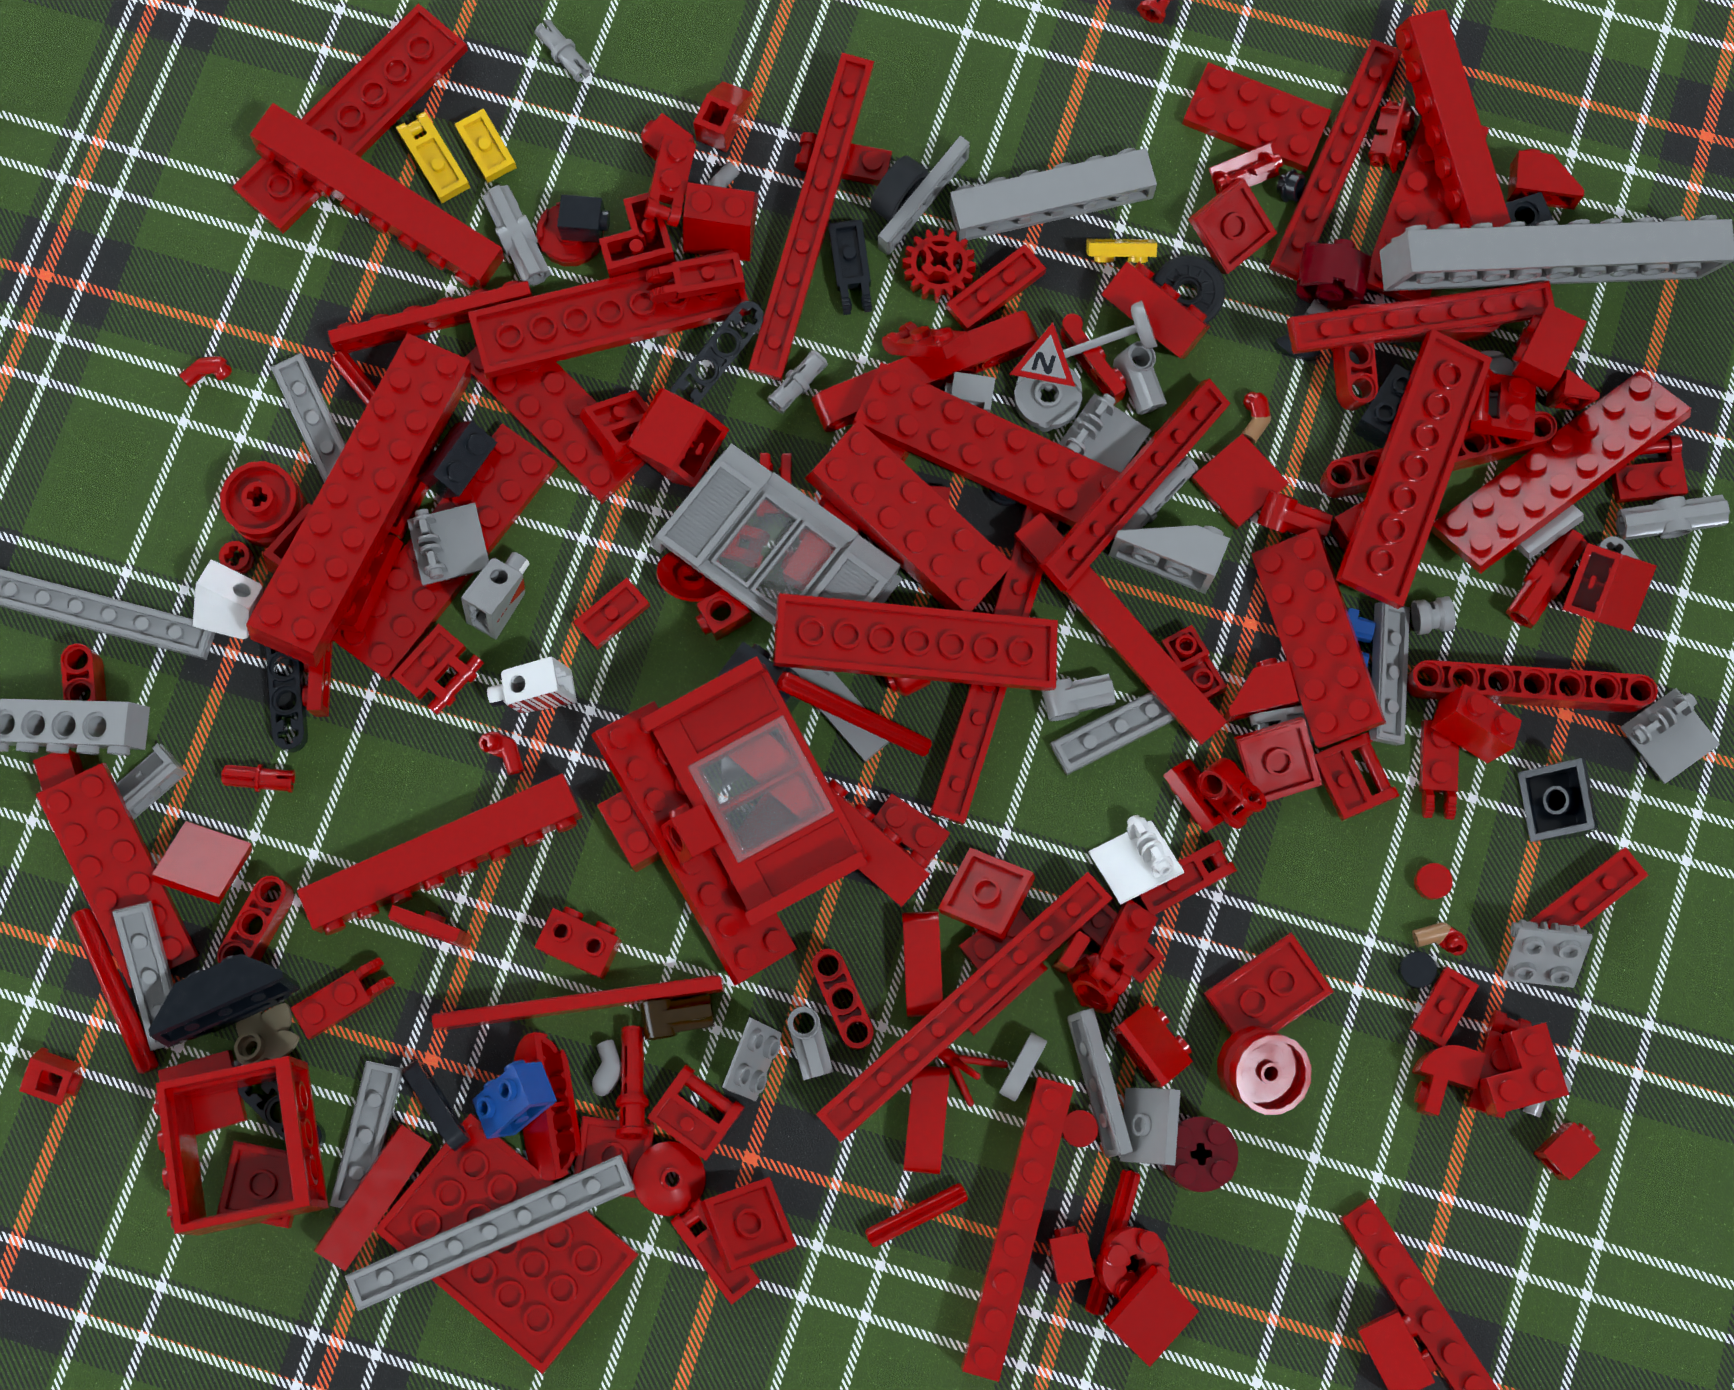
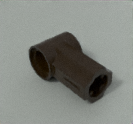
[640,995,715,1040]

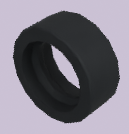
[870,155,929,222]

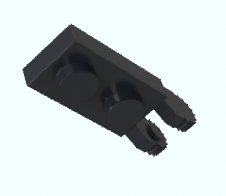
[828,219,872,315]

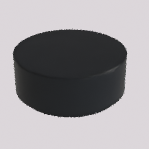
[1398,951,1437,989]

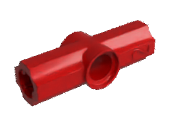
[1505,529,1588,629]

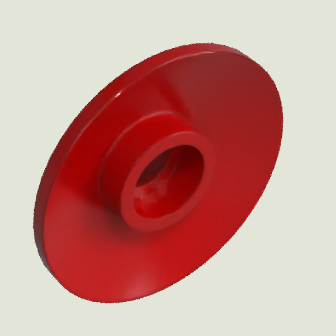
[656,552,722,602]
[633,1141,706,1216]

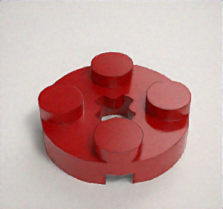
[1096,1226,1170,1300]

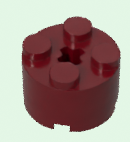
[1296,239,1371,309]
[1161,1117,1238,1192]

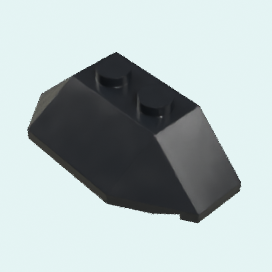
[148,954,300,1048]

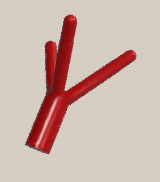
[938,1047,1008,1107]

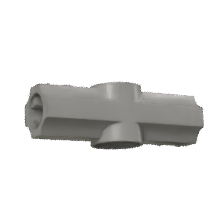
[482,185,551,286]
[1616,495,1730,540]

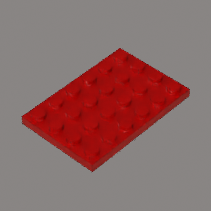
[374,1113,639,1374]

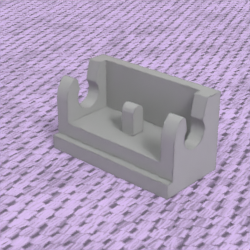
[116,743,188,820]

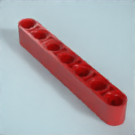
[811,311,1039,432]
[1320,411,1557,498]
[1407,660,1658,713]

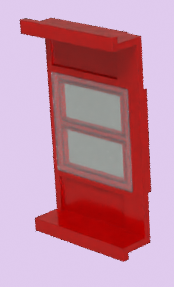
[641,656,868,926]

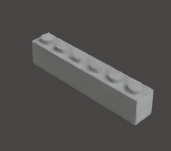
[949,148,1157,242]

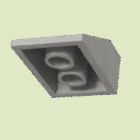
[1109,525,1230,594]

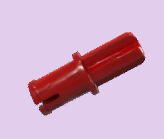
[221,764,295,793]

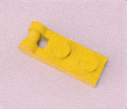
[396,111,471,204]

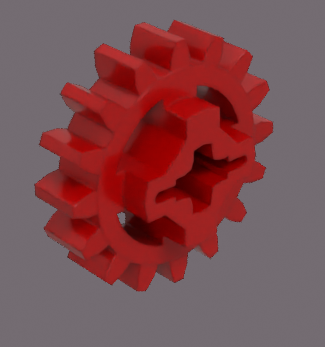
[902,228,976,303]

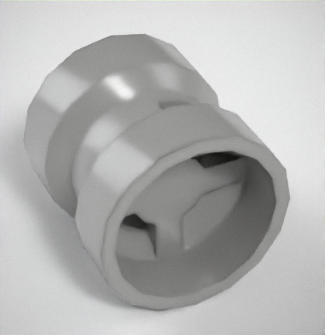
[1411,596,1456,635]

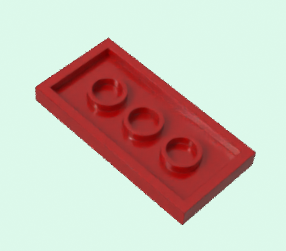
[1182,62,1332,173]

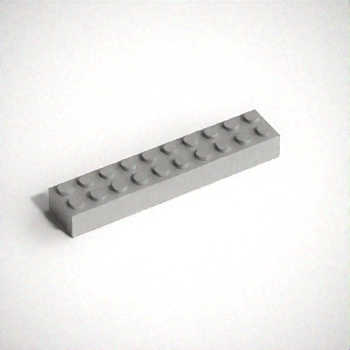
[1380,215,1734,291]

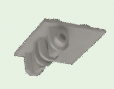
[1059,393,1152,473]
[407,503,489,586]
[1620,688,1720,784]
[1502,919,1593,988]
[722,1017,782,1101]

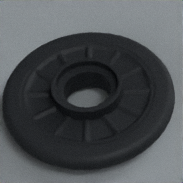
[1153,255,1225,323]

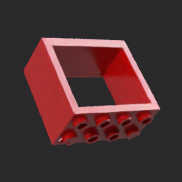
[153,1056,329,1236]

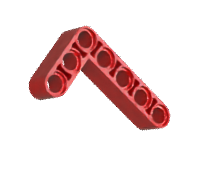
[1332,304,1501,411]

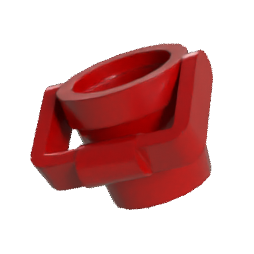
[1067,953,1119,1014]

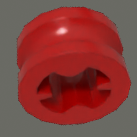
[219,541,254,574]

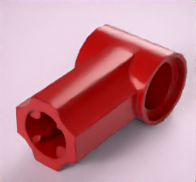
[1257,490,1333,540]

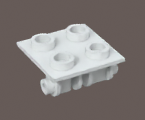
[1088,815,1184,905]

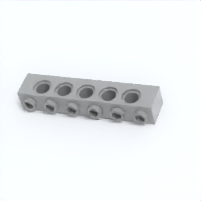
[0,699,150,756]

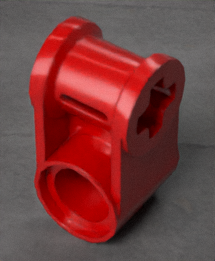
[1196,758,1267,829]

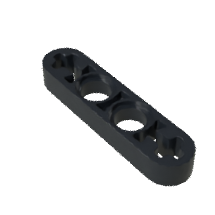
[669,301,764,405]
[266,646,308,753]

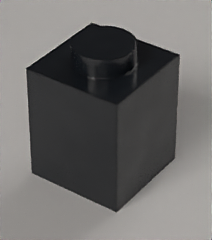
[557,195,610,243]

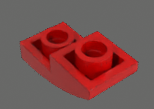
[1161,625,1227,700]

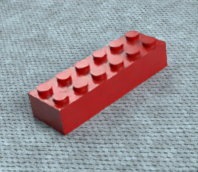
[805,420,1013,612]

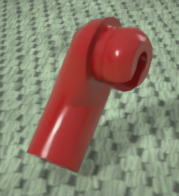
[179,356,232,388]
[478,731,524,775]

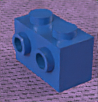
[472,1060,557,1139]

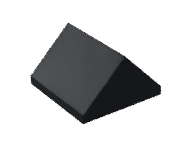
[1518,758,1599,842]

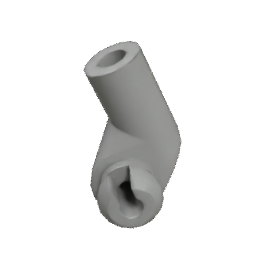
[708,162,739,188]

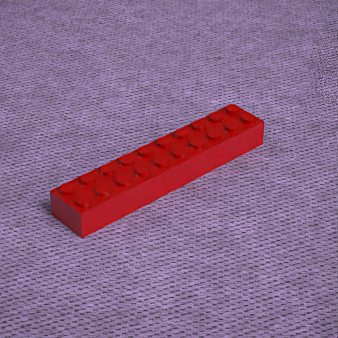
[246,333,471,668]

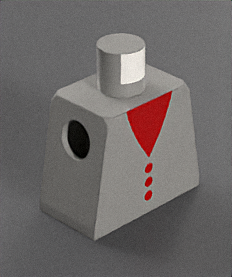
[461,552,530,640]

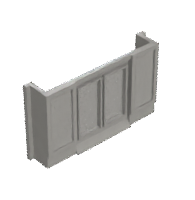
[649,443,903,676]

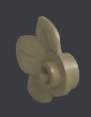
[234,1003,300,1065]

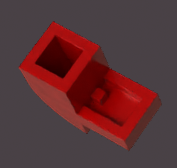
[1412,1045,1486,1116]

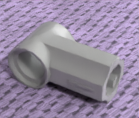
[1113,341,1167,415]
[1042,674,1116,721]
[787,1006,834,1081]

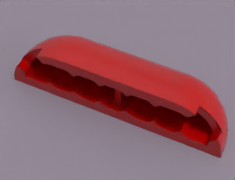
[514,1032,581,1181]

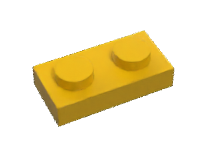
[454,108,517,183]
[1086,239,1157,263]

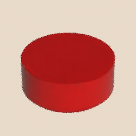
[1414,863,1453,900]
[1062,1110,1098,1147]

